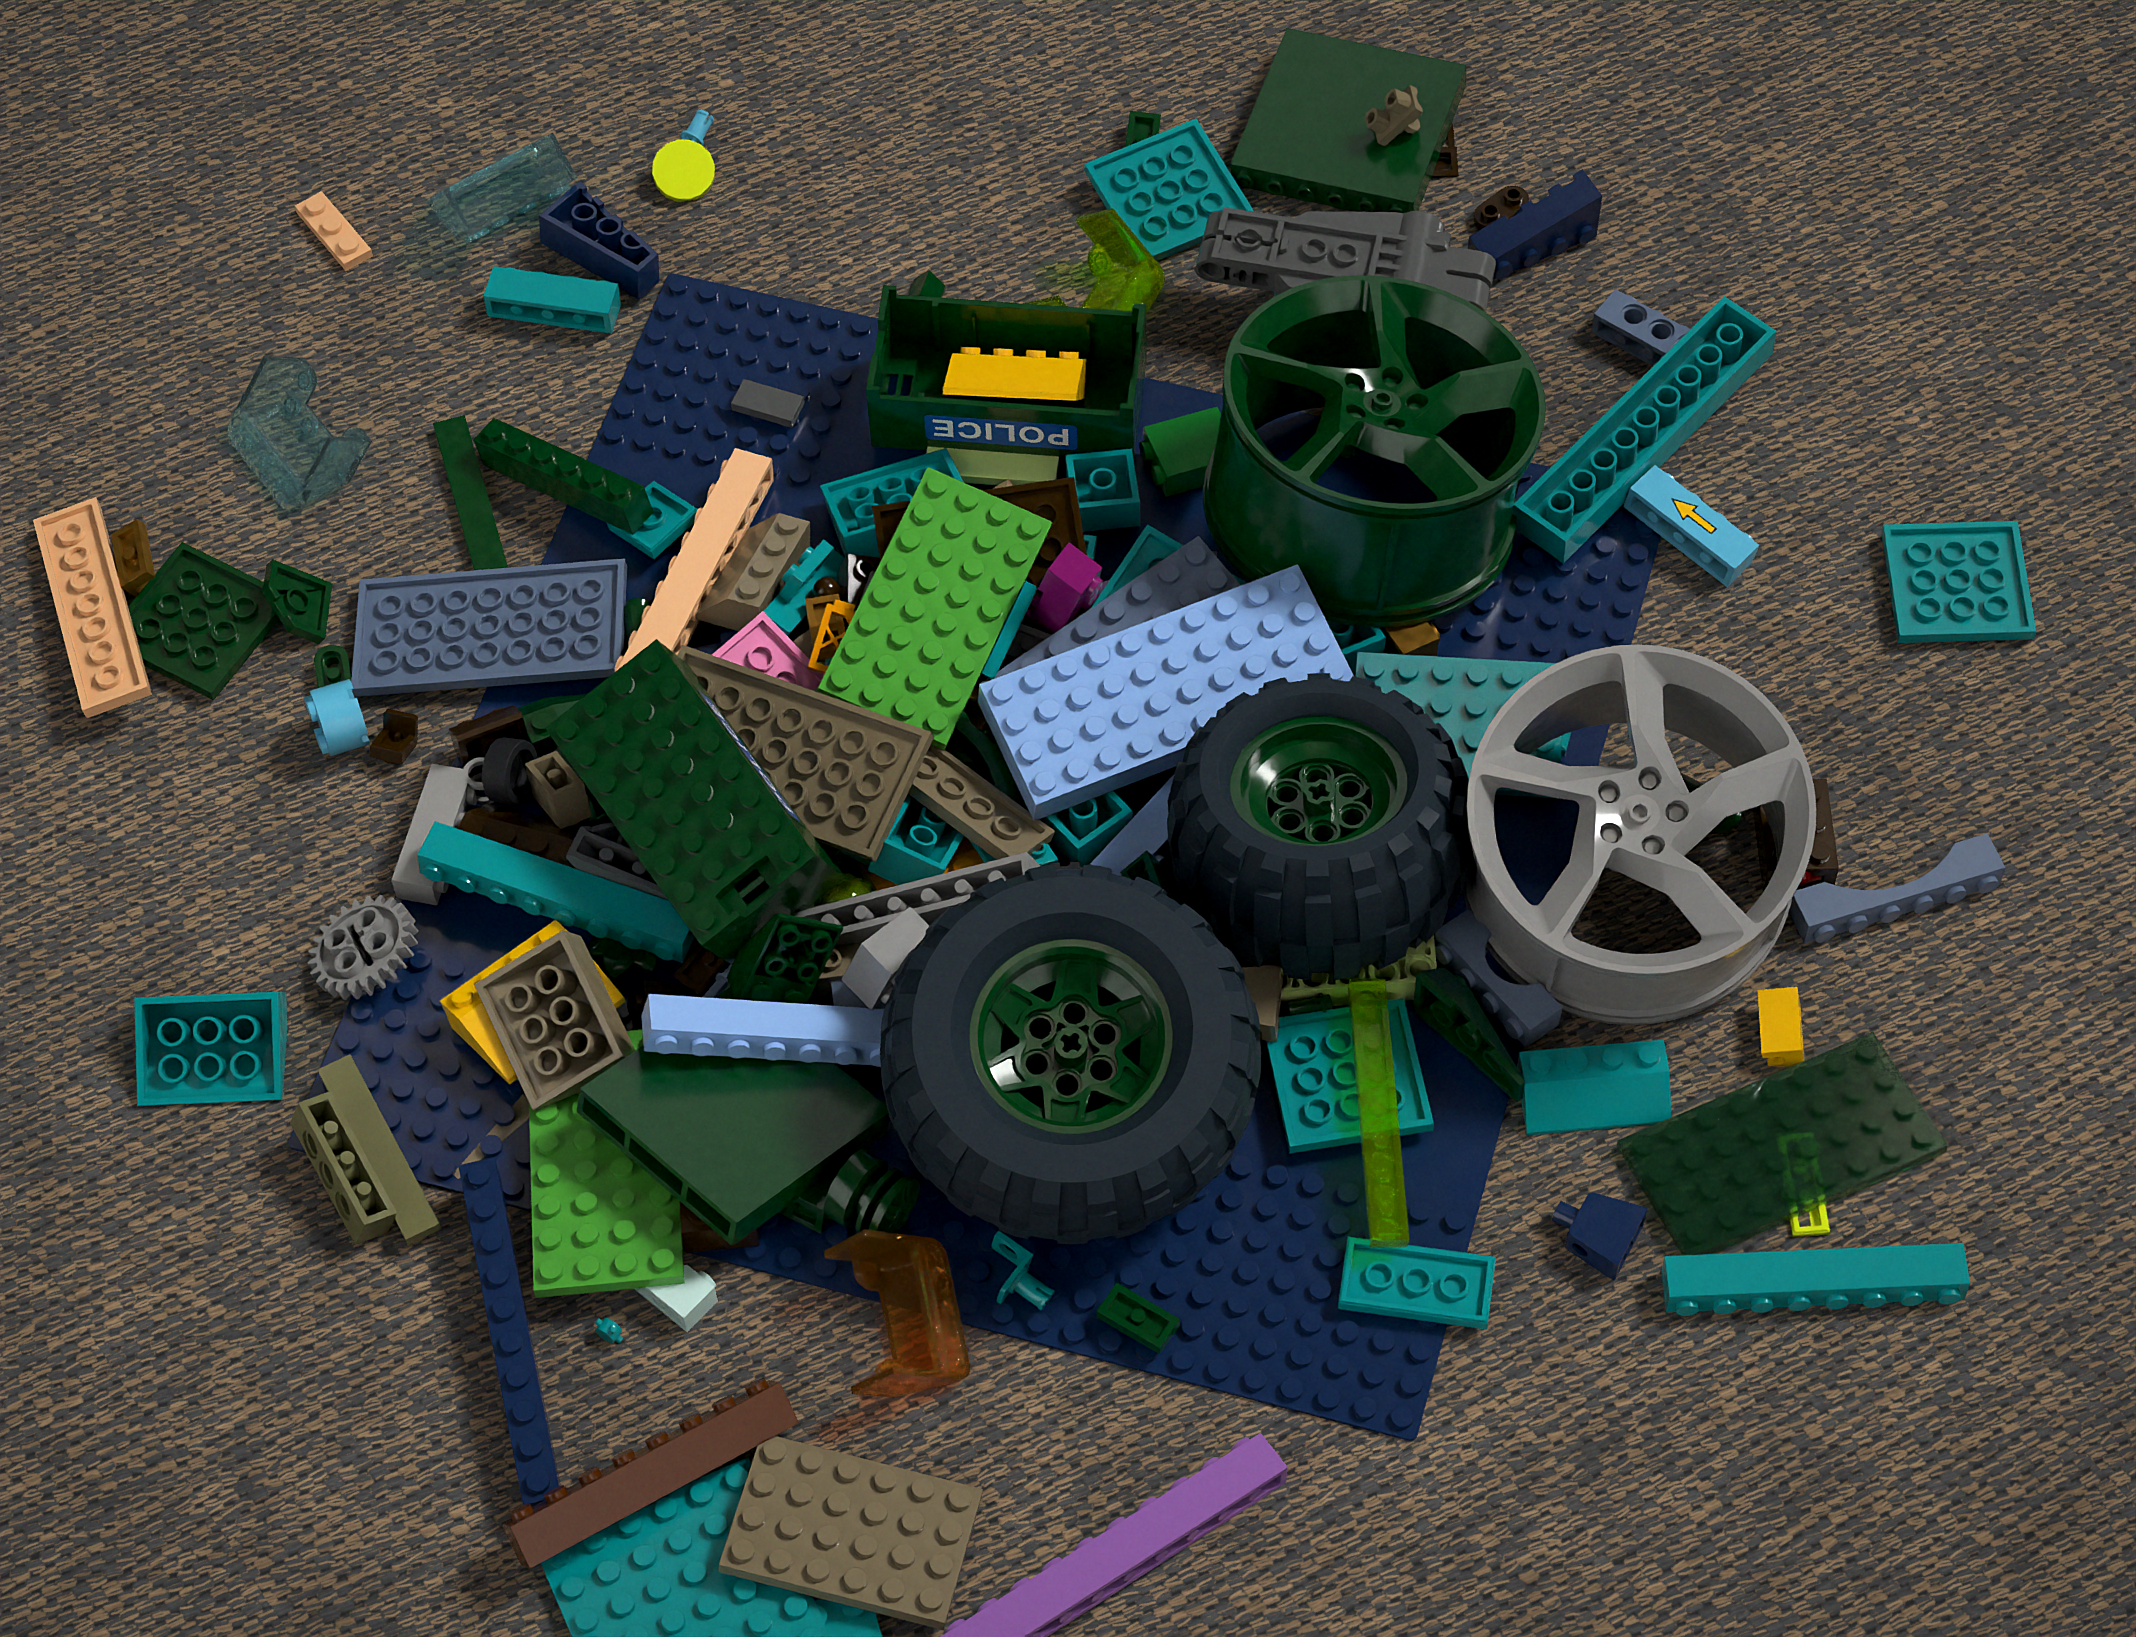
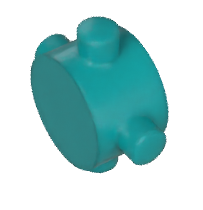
[594,1318,623,1344]

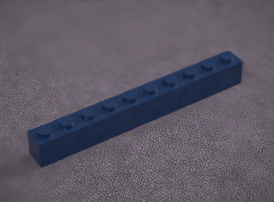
[458,1157,561,1507]

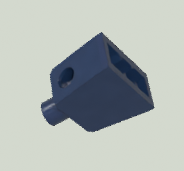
[1552,1192,1647,1280]

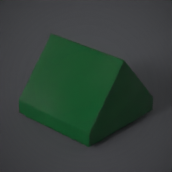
[909,270,945,298]

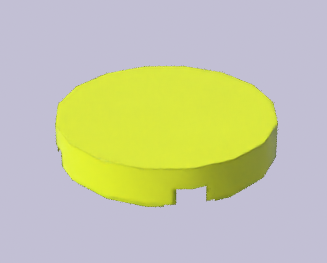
[652,139,715,202]

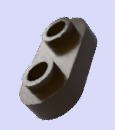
[1474,186,1529,230]

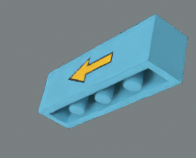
[1623,465,1759,587]

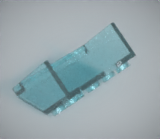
[426,133,577,244]
[227,356,372,511]

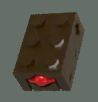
[1753,779,1839,892]

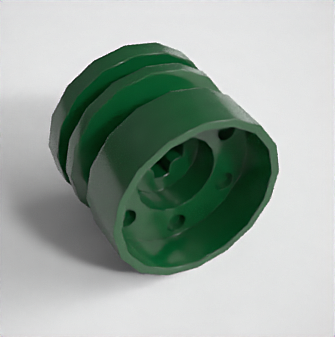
[823,1149,920,1247]

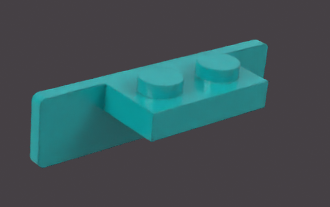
[763,539,845,636]

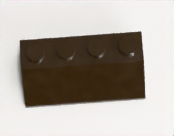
[458,804,580,869]

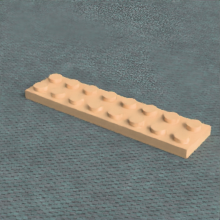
[33,497,152,718]

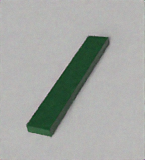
[433,415,508,570]

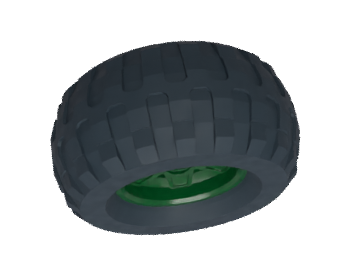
[880,865,1261,1245]

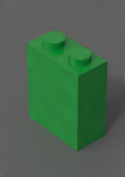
[1139,407,1221,497]

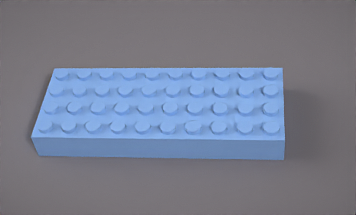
[978,564,1354,820]

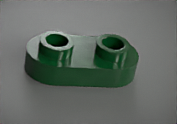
[314,645,352,688]

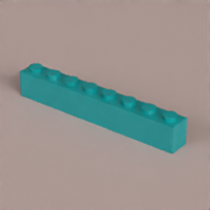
[417,821,695,963]
[1661,1243,1970,1316]

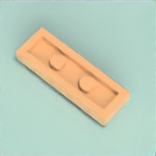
[295,191,373,271]

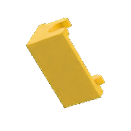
[1757,987,1805,1067]

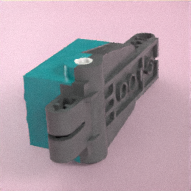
[1195,207,1496,312]

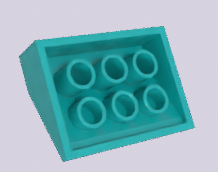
[820,448,963,558]
[134,992,287,1106]

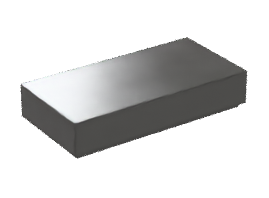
[731,379,805,428]

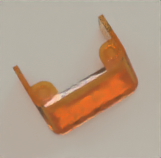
[824,1230,970,1397]

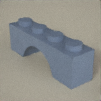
[1434,909,1563,1048]

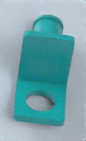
[991,1231,1055,1310]

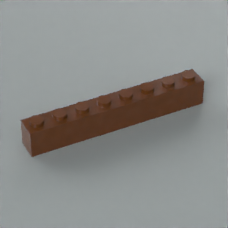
[501,1378,799,1568]

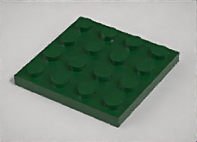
[128,542,279,700]

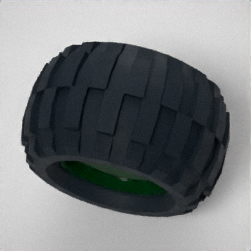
[1167,673,1473,980]

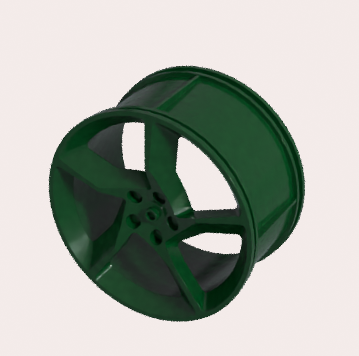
[1203,275,1546,627]

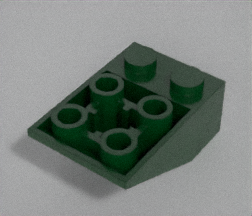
[727,913,843,1004]

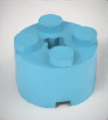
[304,679,370,756]

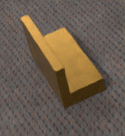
[111,519,155,597]

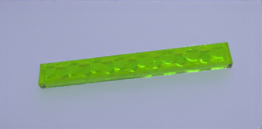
[1348,979,1410,1247]

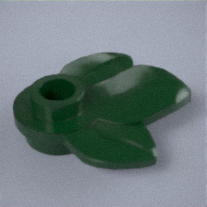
[588,936,658,979]

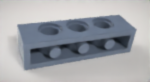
[1592,289,1690,366]

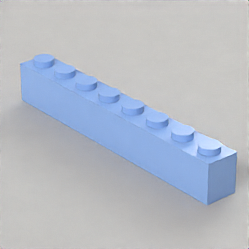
[641,994,884,1067]

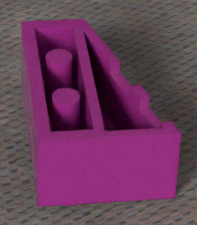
[1024,543,1103,635]

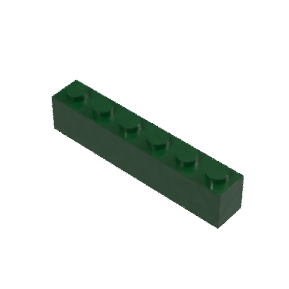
[473,418,653,535]

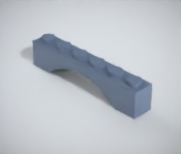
[1789,833,2006,944]

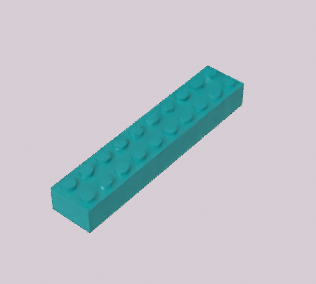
[1513,296,1776,564]

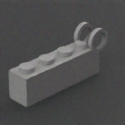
[391,757,493,905]

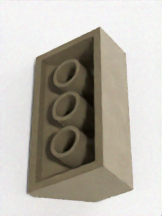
[696,513,810,631]

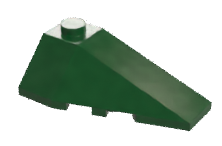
[1413,967,1525,1102]

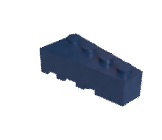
[1468,169,1602,280]
[539,181,659,299]

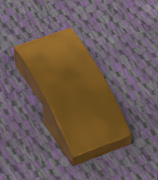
[805,594,845,661]

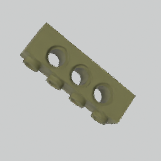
[290,1091,397,1245]

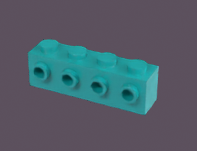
[483,266,621,334]

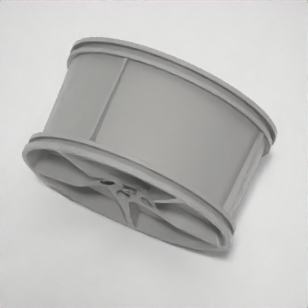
[1462,644,1816,1025]

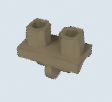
[1365,85,1423,146]

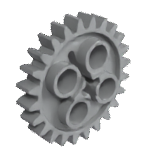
[308,895,418,1000]

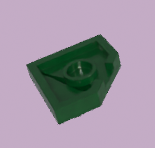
[262,559,332,644]

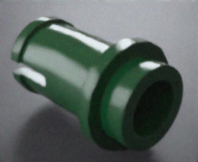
[1287,993,1333,1016]

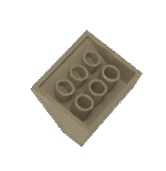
[474,930,636,1111]

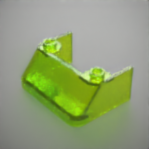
[1024,208,1165,314]

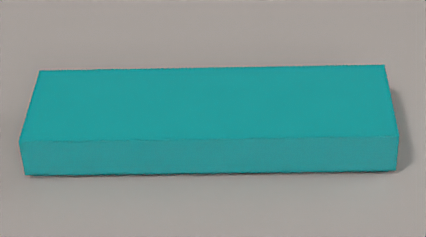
[979,581,1037,681]

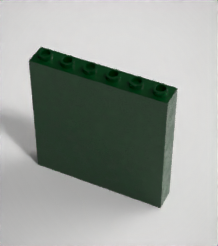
[1230,28,1466,213]
[577,987,890,1246]

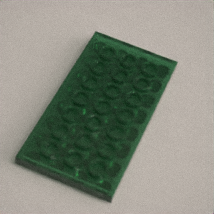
[1617,1032,1948,1255]

